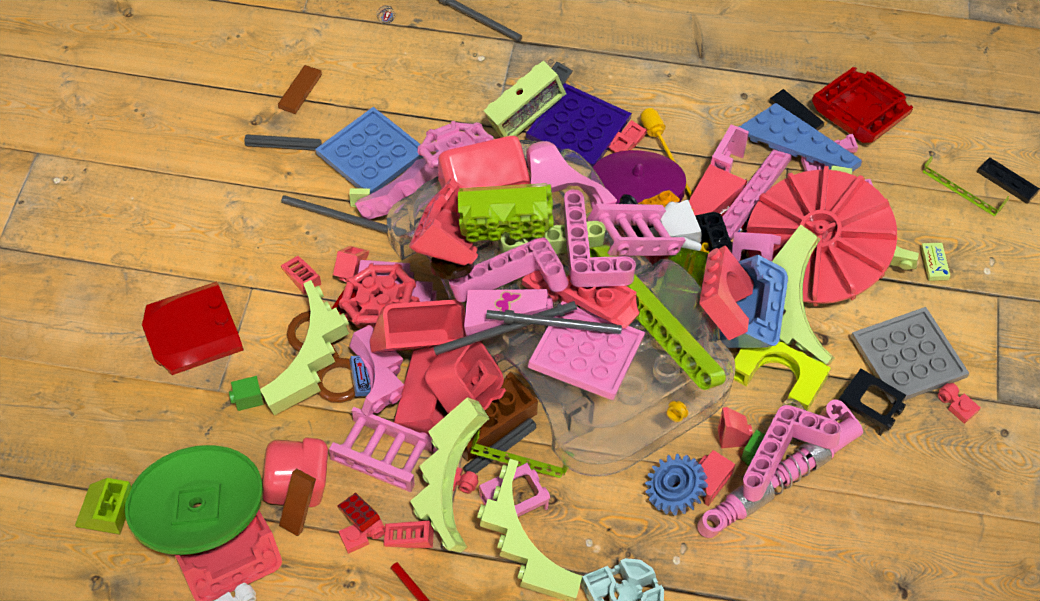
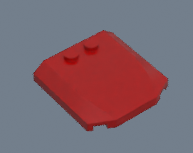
[812,67,913,143]
[142,281,244,375]

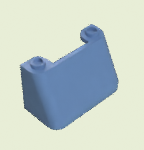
[711,255,788,348]

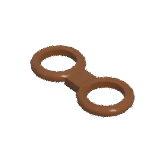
[286,311,356,403]

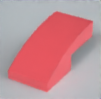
[609,120,647,153]

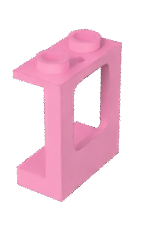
[711,125,749,173]
[732,232,781,262]
[479,463,550,517]

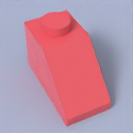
[333,246,369,281]
[717,407,752,448]
[698,450,736,506]

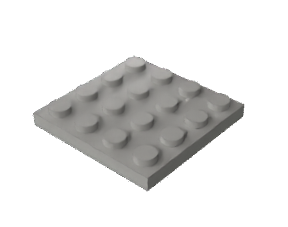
[851,307,969,405]

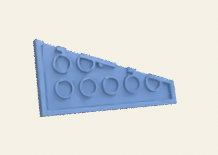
[739,103,862,172]

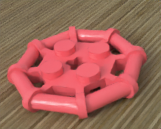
[339,263,416,325]

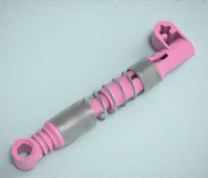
[697,400,863,538]

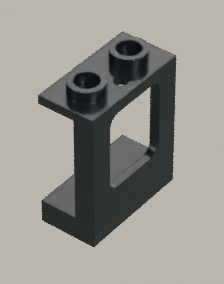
[839,368,906,436]

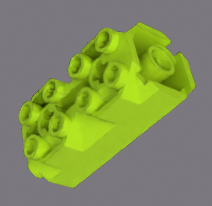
[458,183,554,242]

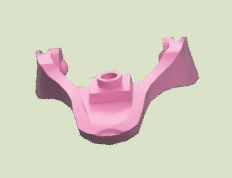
[526,141,617,210]

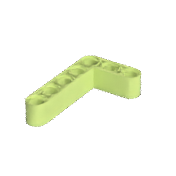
[498,221,606,254]

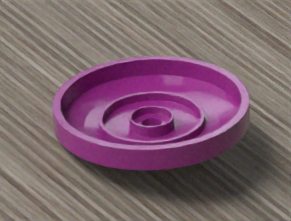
[590,150,686,204]

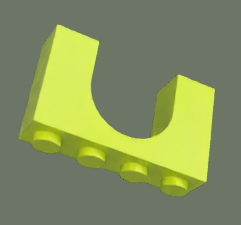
[728,342,831,411]

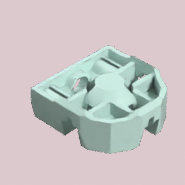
[580,558,664,601]

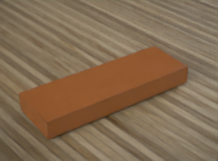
[278,65,322,114]
[279,468,316,536]

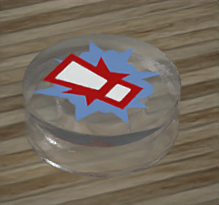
[376,5,396,24]

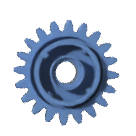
[645,454,708,516]

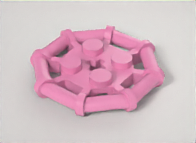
[417,120,494,169]

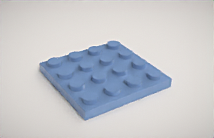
[315,107,423,194]

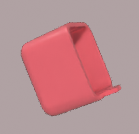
[425,341,506,414]

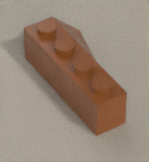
[462,371,538,461]

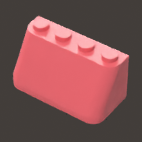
[438,136,530,188]
[370,300,466,353]
[394,347,448,435]

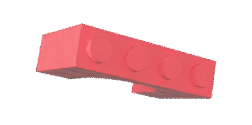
[699,245,754,340]

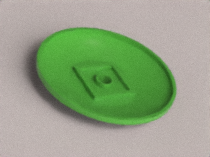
[125,445,263,555]

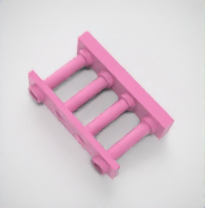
[587,204,686,256]
[329,407,434,492]

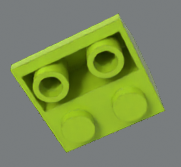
[75,478,132,534]

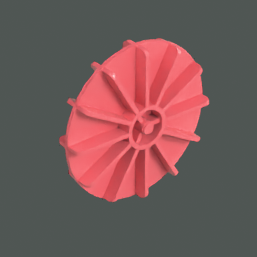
[746,166,897,306]

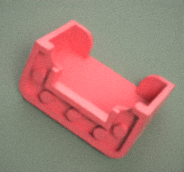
[409,178,478,266]
[174,510,282,601]

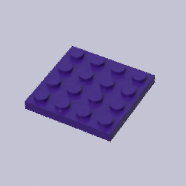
[526,83,632,169]

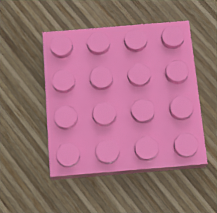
[528,301,645,401]

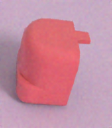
[262,437,328,507]

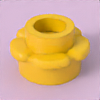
[667,401,689,422]

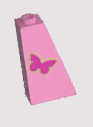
[464,289,553,336]

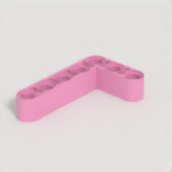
[563,189,636,287]
[449,238,568,302]
[743,405,841,502]

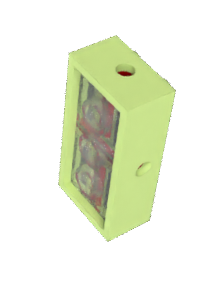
[484,61,566,137]

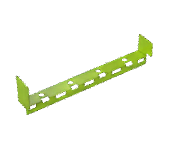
[923,156,1009,216]
[470,429,569,478]

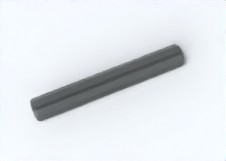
[244,134,322,150]
[464,418,536,474]

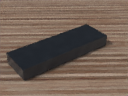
[769,89,825,130]
[977,157,1040,204]

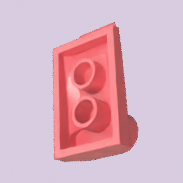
[556,275,639,329]

